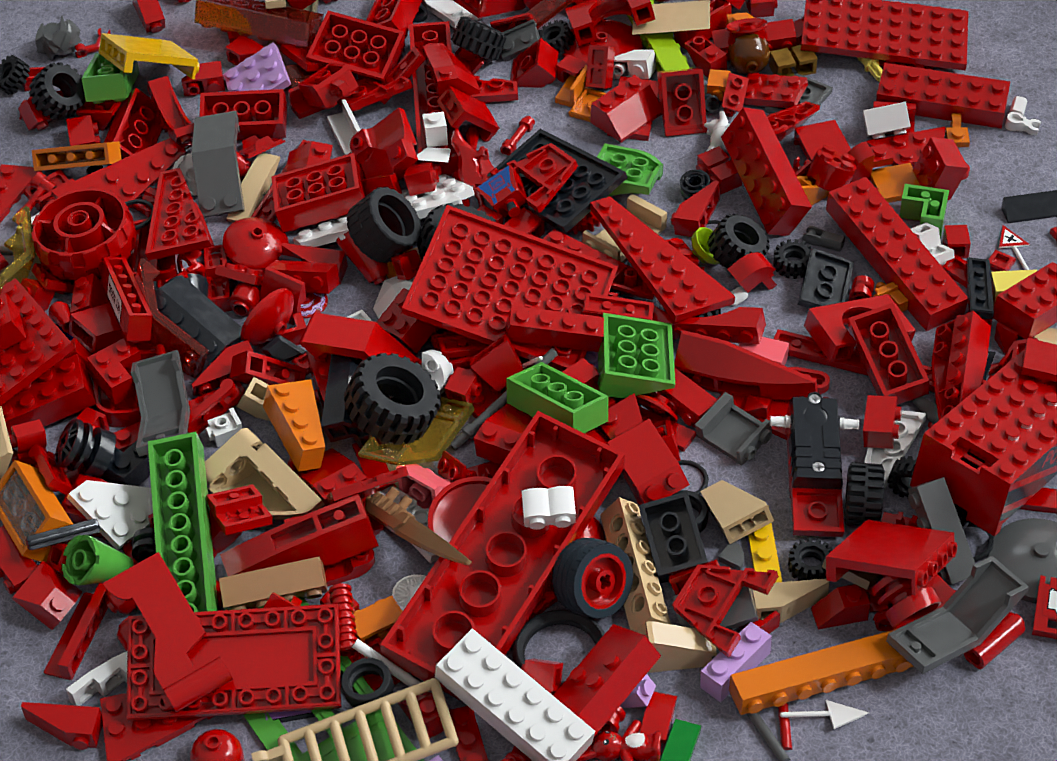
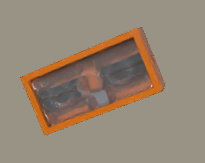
[0,460,73,562]

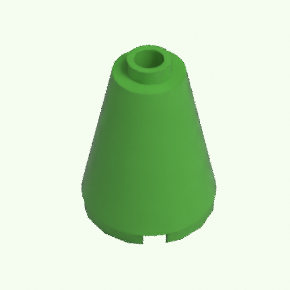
[62,535,134,586]

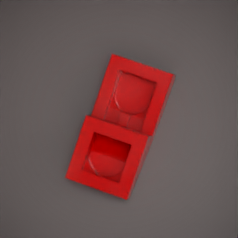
[640,692,678,744]

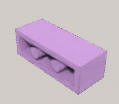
[700,622,772,702]

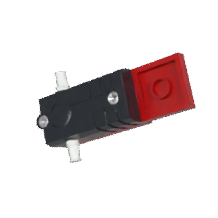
[770,392,859,537]

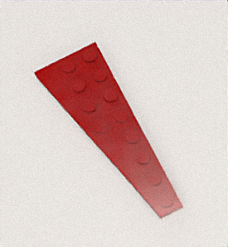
[590,197,735,322]

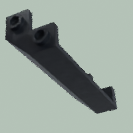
[321,354,391,452]

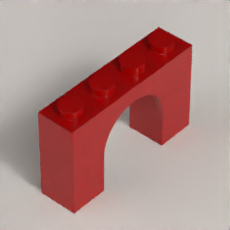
[565,0,656,46]
[804,294,916,363]

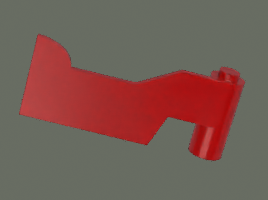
[103,552,233,712]

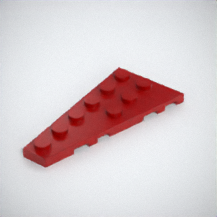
[51,138,186,208]
[145,168,212,261]

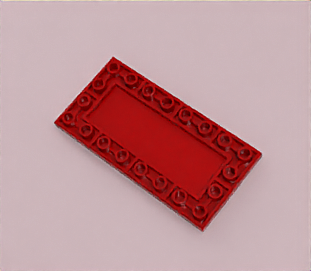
[126,604,342,721]

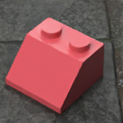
[396,464,452,509]

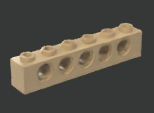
[600,497,671,636]

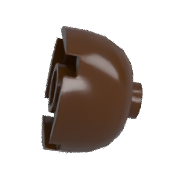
[728,34,770,75]

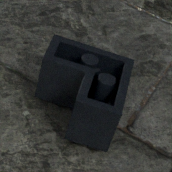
[100,441,150,486]

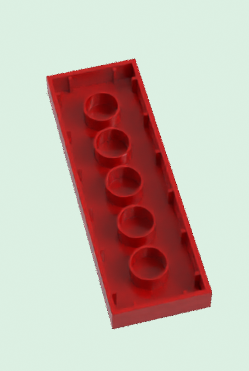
[380,411,625,702]

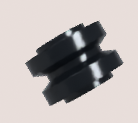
[680,169,711,200]
[132,528,156,562]

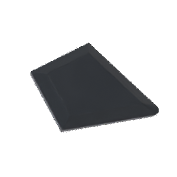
[261,335,307,362]

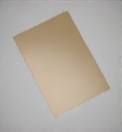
[632,0,710,35]

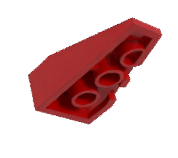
[767,101,820,142]

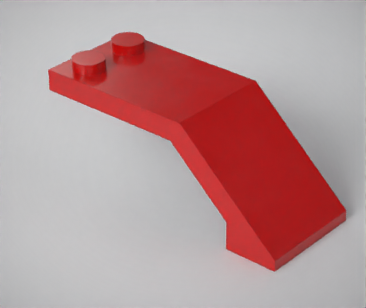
[299,313,425,371]

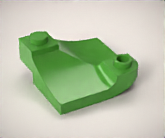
[597,144,663,197]

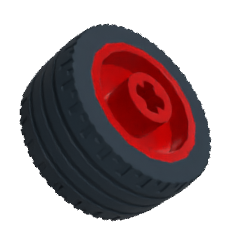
[552,538,633,618]

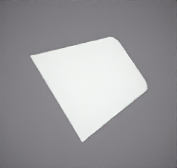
[417,147,451,162]

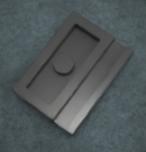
[501,19,540,61]

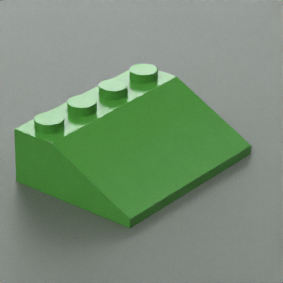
[598,313,675,398]

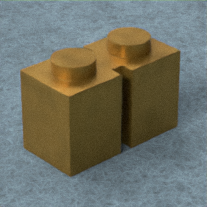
[769,45,817,76]

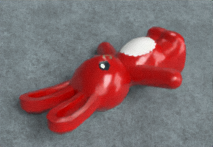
[576,720,661,761]

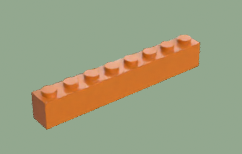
[728,628,914,715]

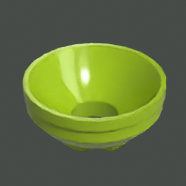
[692,227,719,265]

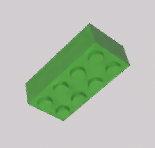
[82,53,140,104]
[506,362,608,433]

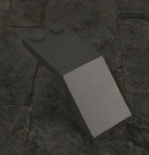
[191,111,245,218]
[131,350,190,457]
[886,556,1029,674]

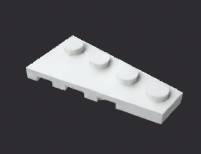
[864,411,926,489]

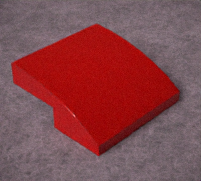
[260,267,306,325]
[206,484,272,535]

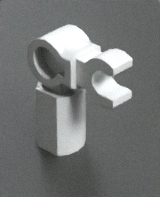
[1005,96,1041,135]

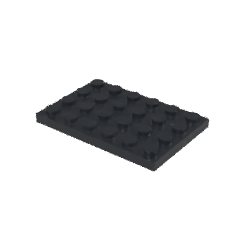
[487,128,628,233]

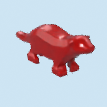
[451,130,491,207]

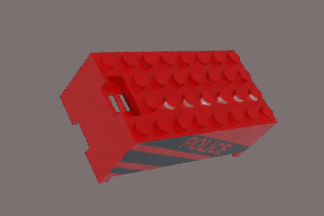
[910,349,1057,537]

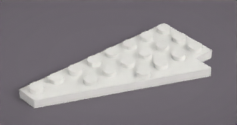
[293,174,475,247]

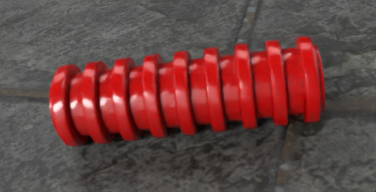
[328,583,358,656]

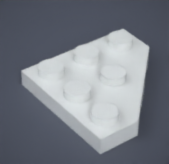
[67,480,153,550]

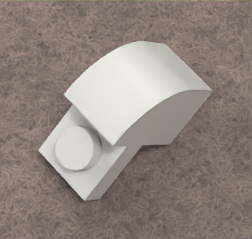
[911,223,955,265]

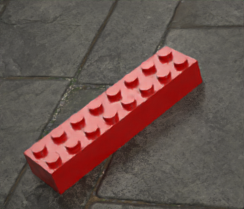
[826,177,969,331]

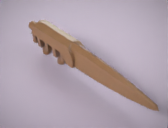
[365,486,472,565]

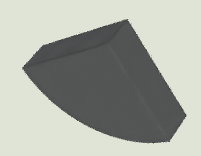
[719,542,744,570]

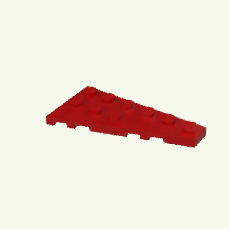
[100,693,215,761]

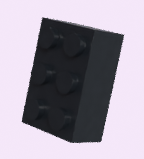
[638,491,708,583]

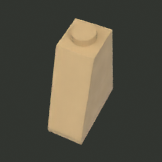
[700,480,774,544]
[646,621,716,673]

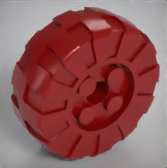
[31,188,137,280]

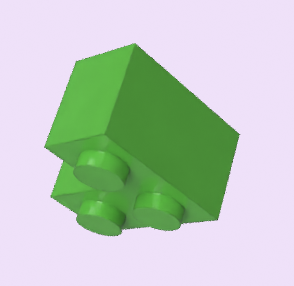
[900,184,949,239]

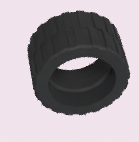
[347,187,421,263]

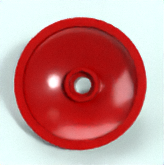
[222,217,289,271]
[240,288,294,346]

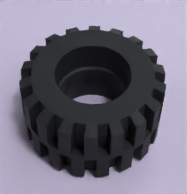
[451,17,507,61]
[29,62,86,120]
[708,213,770,269]
[845,462,884,525]

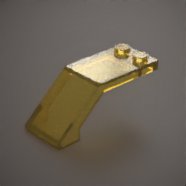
[0,206,36,289]
[358,397,475,466]

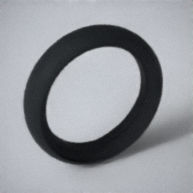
[512,609,605,685]

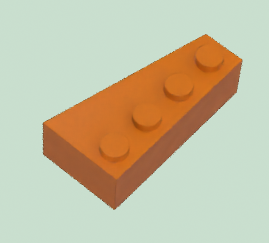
[263,379,325,472]

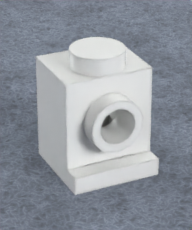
[205,408,242,448]

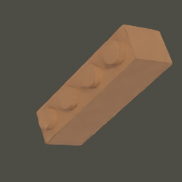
[219,557,328,610]

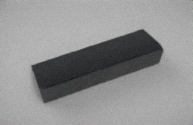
[1001,190,1057,223]

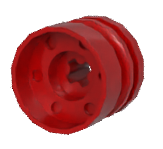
[871,575,942,630]

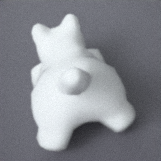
[704,111,730,154]

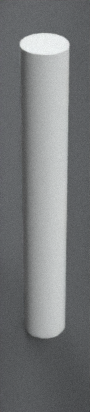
[352,639,421,687]

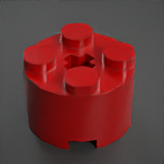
[806,145,857,191]

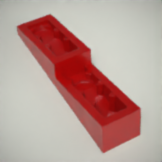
[204,244,233,312]

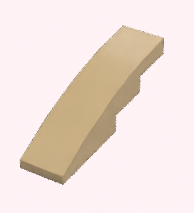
[226,153,280,223]

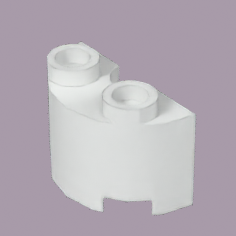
[422,350,454,395]

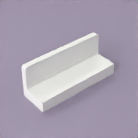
[327,99,361,155]

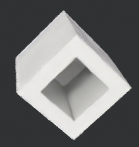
[422,112,448,147]

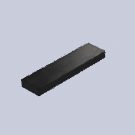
[966,257,994,320]

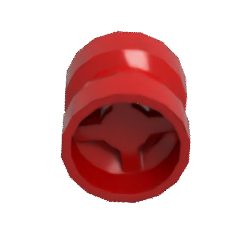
[849,275,875,301]

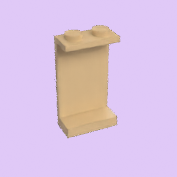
[582,194,667,263]

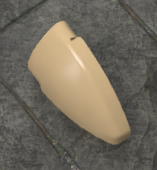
[205,428,325,520]

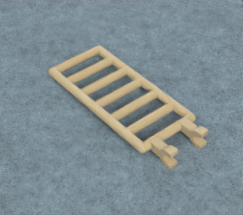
[251,678,458,761]

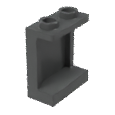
[695,392,772,465]

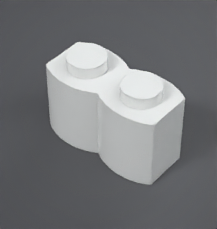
[522,486,576,530]

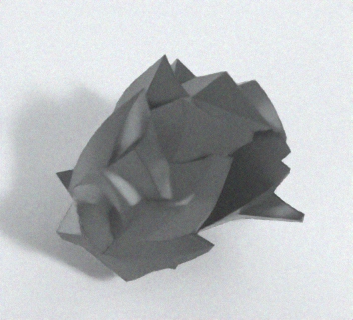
[35,16,82,60]

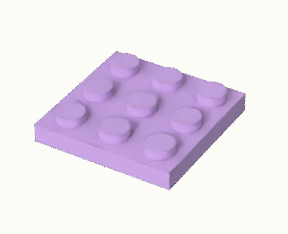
[223,42,291,92]

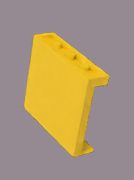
[99,33,199,79]

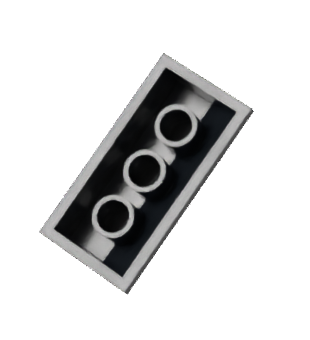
[147,275,242,363]

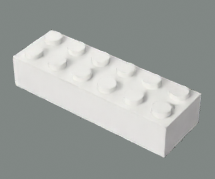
[435,629,595,761]

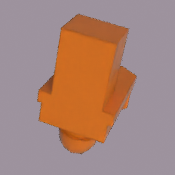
[873,282,909,312]

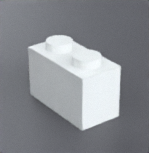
[862,102,911,139]

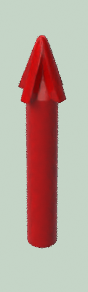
[778,702,792,750]

